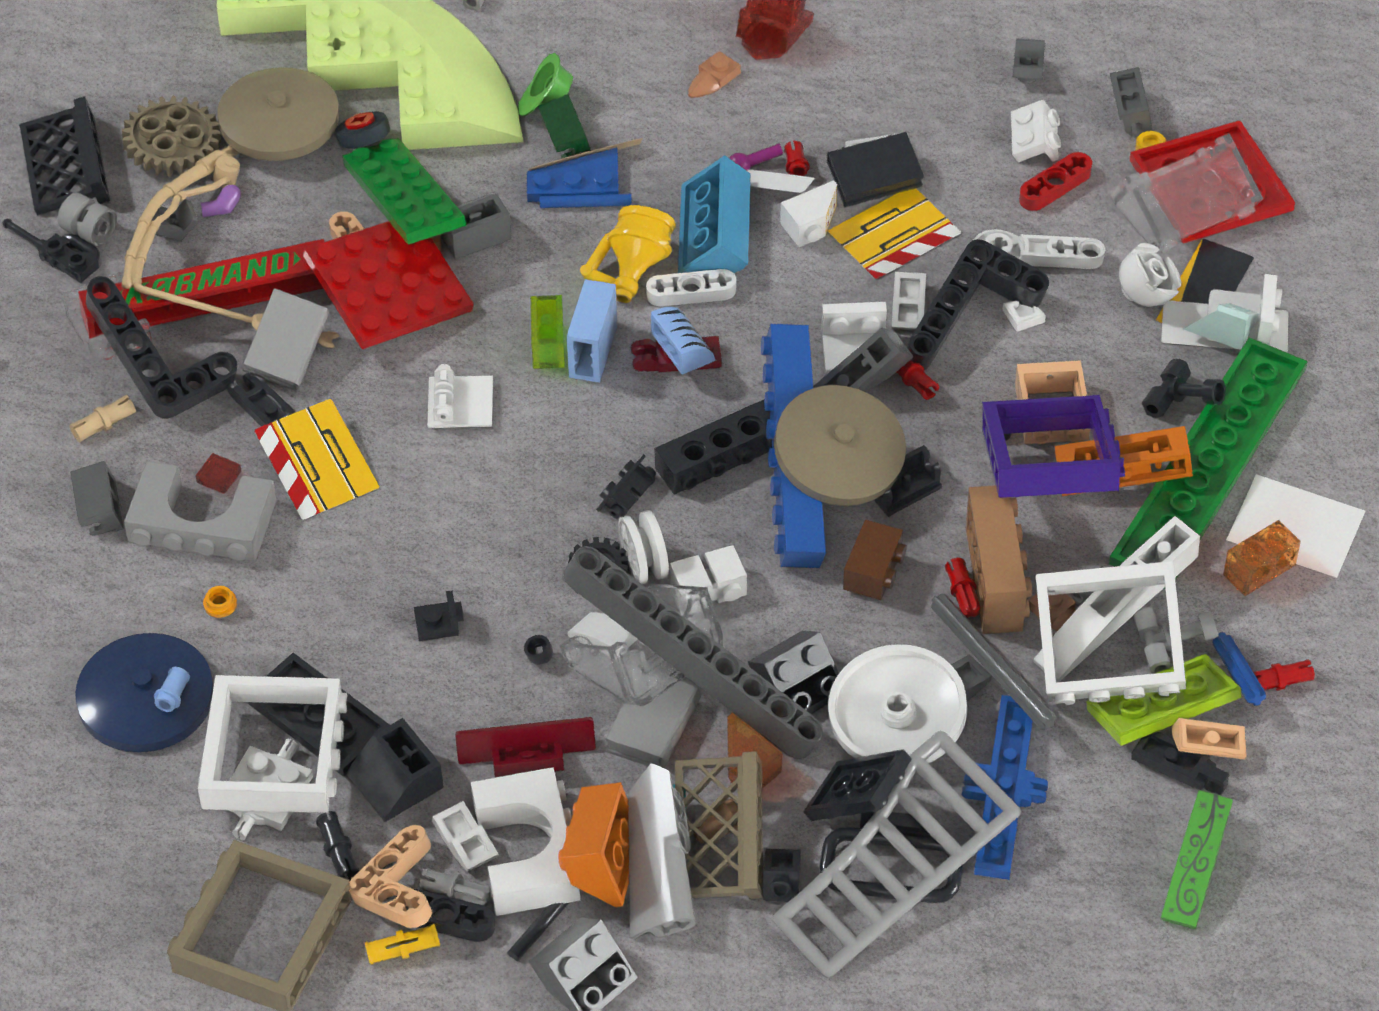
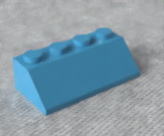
[678,155,751,273]

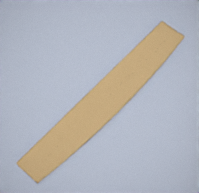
[528,138,643,171]

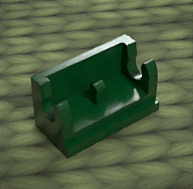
[538,94,591,159]

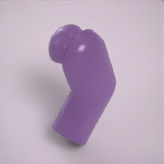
[201,185,241,217]

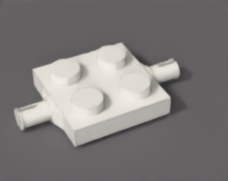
[229,739,313,840]

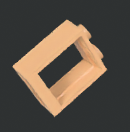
[1015,360,1090,444]

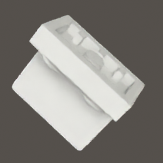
[821,302,887,375]

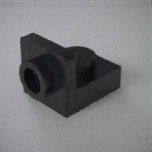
[414,590,464,642]
[763,848,801,902]

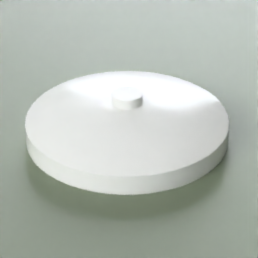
[828,644,967,763]

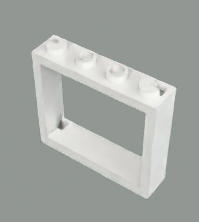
[1036,561,1186,705]
[198,675,347,813]

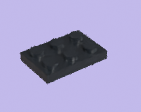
[803,749,912,821]

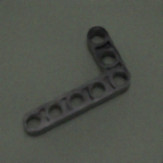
[907,239,1049,370]
[86,276,238,419]

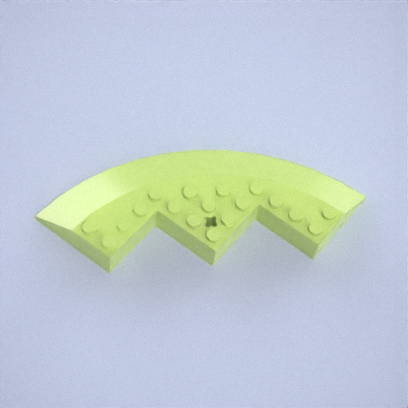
[217,0,523,150]

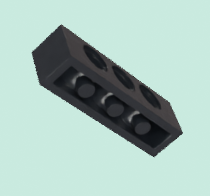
[654,399,772,495]

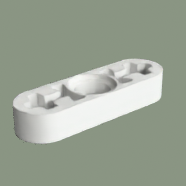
[646,269,736,307]

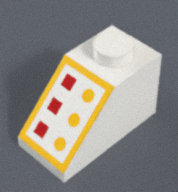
[780,181,837,247]

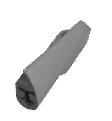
[628,763,696,939]

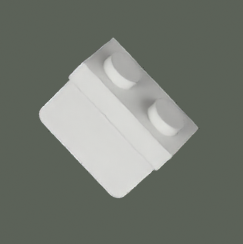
[1207,274,1282,345]

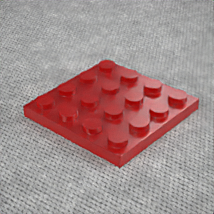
[1130,120,1295,244]
[303,221,474,349]

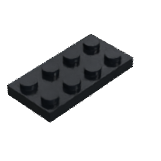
[246,653,390,777]

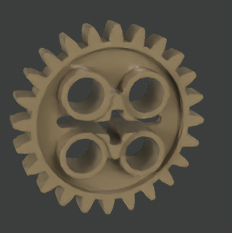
[122,96,221,177]

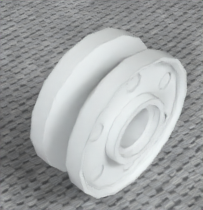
[618,510,669,584]

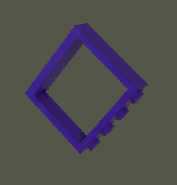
[982,395,1125,498]

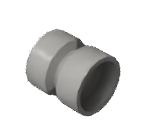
[57,192,117,246]

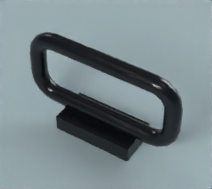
[820,812,963,903]

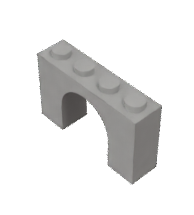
[124,461,277,562]

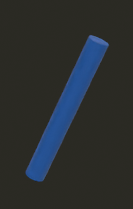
[540,194,632,208]

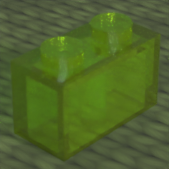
[530,295,565,369]

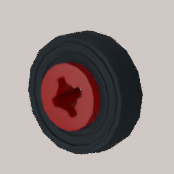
[335,111,390,149]

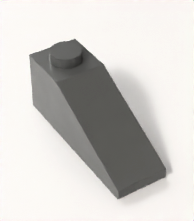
[813,328,913,392]

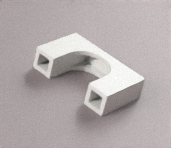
[471,767,580,916]

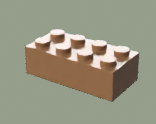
[965,485,1032,634]

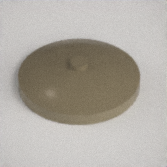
[218,67,339,161]
[774,385,906,506]

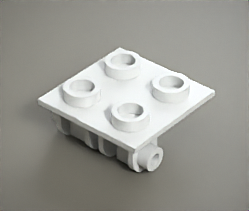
[427,364,493,428]

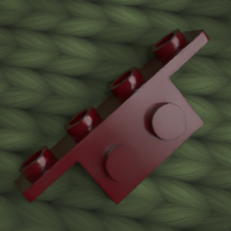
[455,717,596,778]

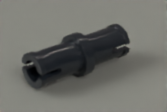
[315,811,360,881]

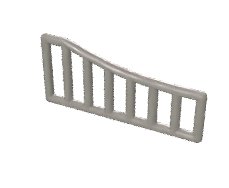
[773,731,1021,977]

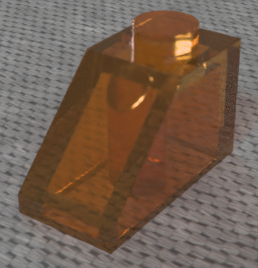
[727,713,782,789]

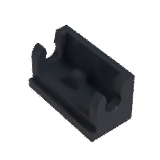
[874,445,942,517]

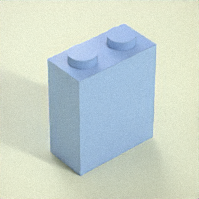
[567,279,617,383]

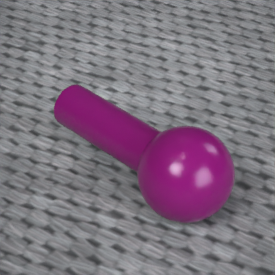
[729,143,784,170]

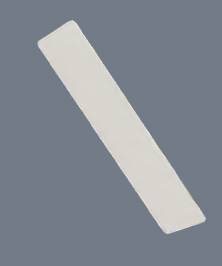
[746,169,814,193]

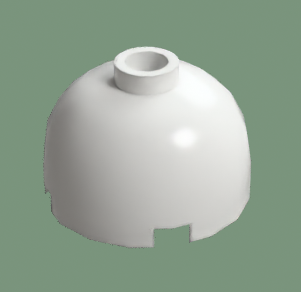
[1119,243,1182,307]

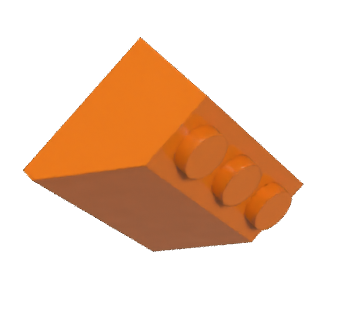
[558,782,629,907]

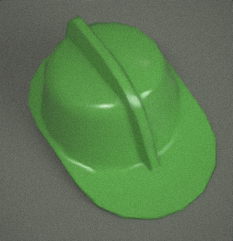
[517,53,573,116]

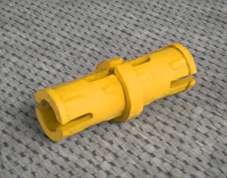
[365,924,440,965]

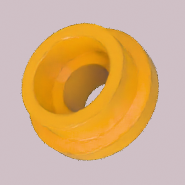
[203,586,237,618]

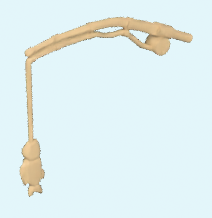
[122,145,339,348]

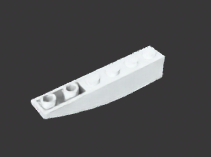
[1033,516,1200,683]

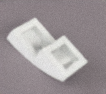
[891,272,926,330]
[568,612,637,658]
[432,801,499,872]

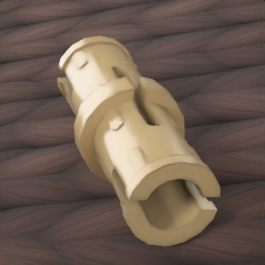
[69,395,136,443]

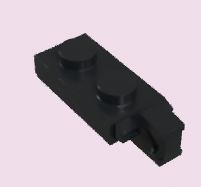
[1131,731,1229,795]

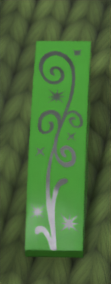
[1161,790,1233,930]

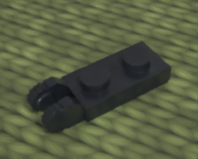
[227,372,296,427]

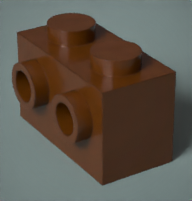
[843,519,907,600]

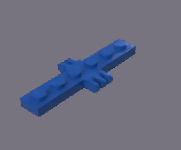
[961,695,1048,880]

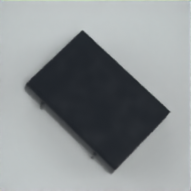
[827,132,924,207]

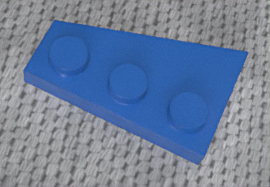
[527,147,619,202]

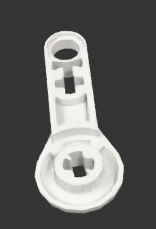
[974,229,1105,269]

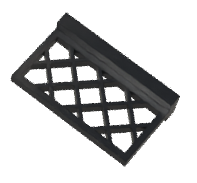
[19,96,110,215]

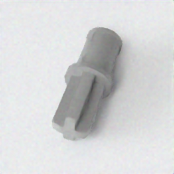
[420,868,491,906]

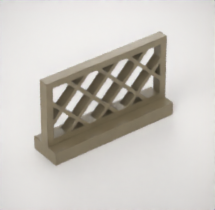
[675,751,763,899]

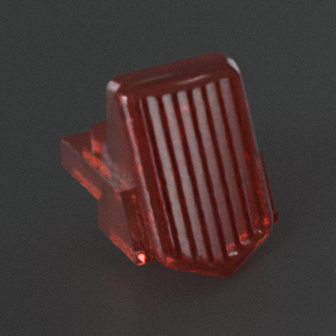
[736,0,814,60]

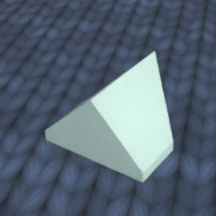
[1183,303,1259,350]

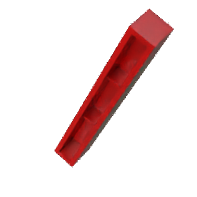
[78,239,325,340]

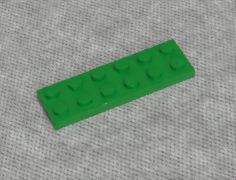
[342,138,466,245]

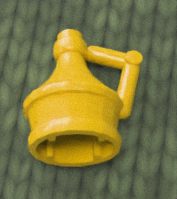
[580,205,676,303]

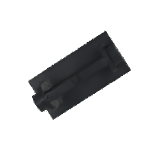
[596,454,656,519]

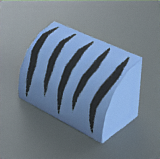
[651,307,715,375]

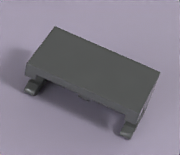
[1110,67,1153,135]
[70,461,124,535]

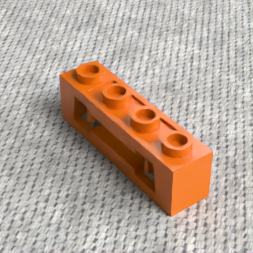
[1054,426,1193,496]

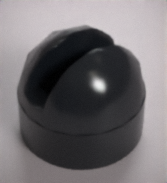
[524,635,553,665]

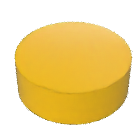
[1135,131,1166,150]

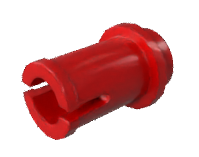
[784,140,810,176]

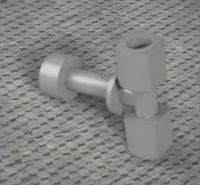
[1133,608,1219,674]

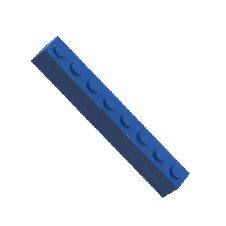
[761,324,826,568]

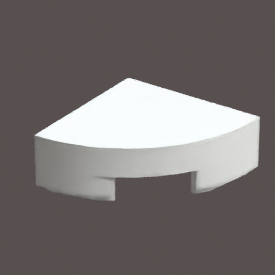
[1003,301,1046,332]

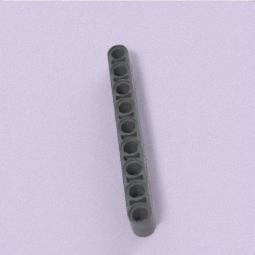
[564,546,823,759]

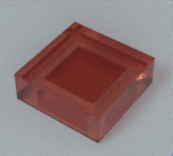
[195,453,241,494]

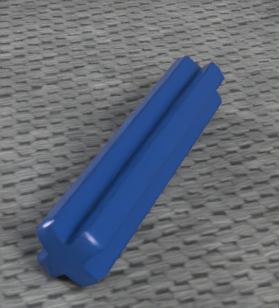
[1212,632,1266,706]

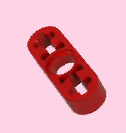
[1019,152,1092,211]

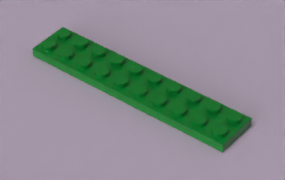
[1109,337,1307,589]

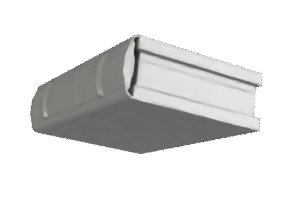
[243,288,329,390]
[606,668,701,769]

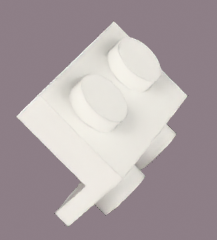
[1011,99,1061,162]

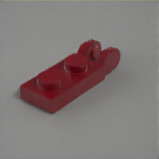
[631,336,722,373]

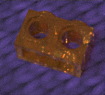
[1223,520,1301,596]

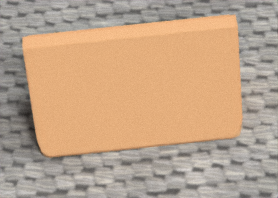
[1171,718,1246,760]

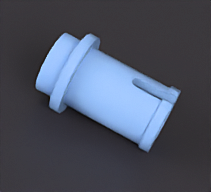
[154,667,190,712]

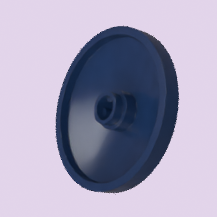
[75,633,214,752]

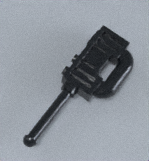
[3,218,100,283]

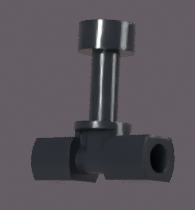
[1142,359,1226,418]

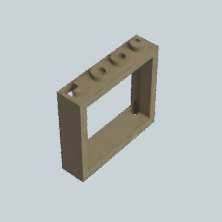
[167,840,352,1011]

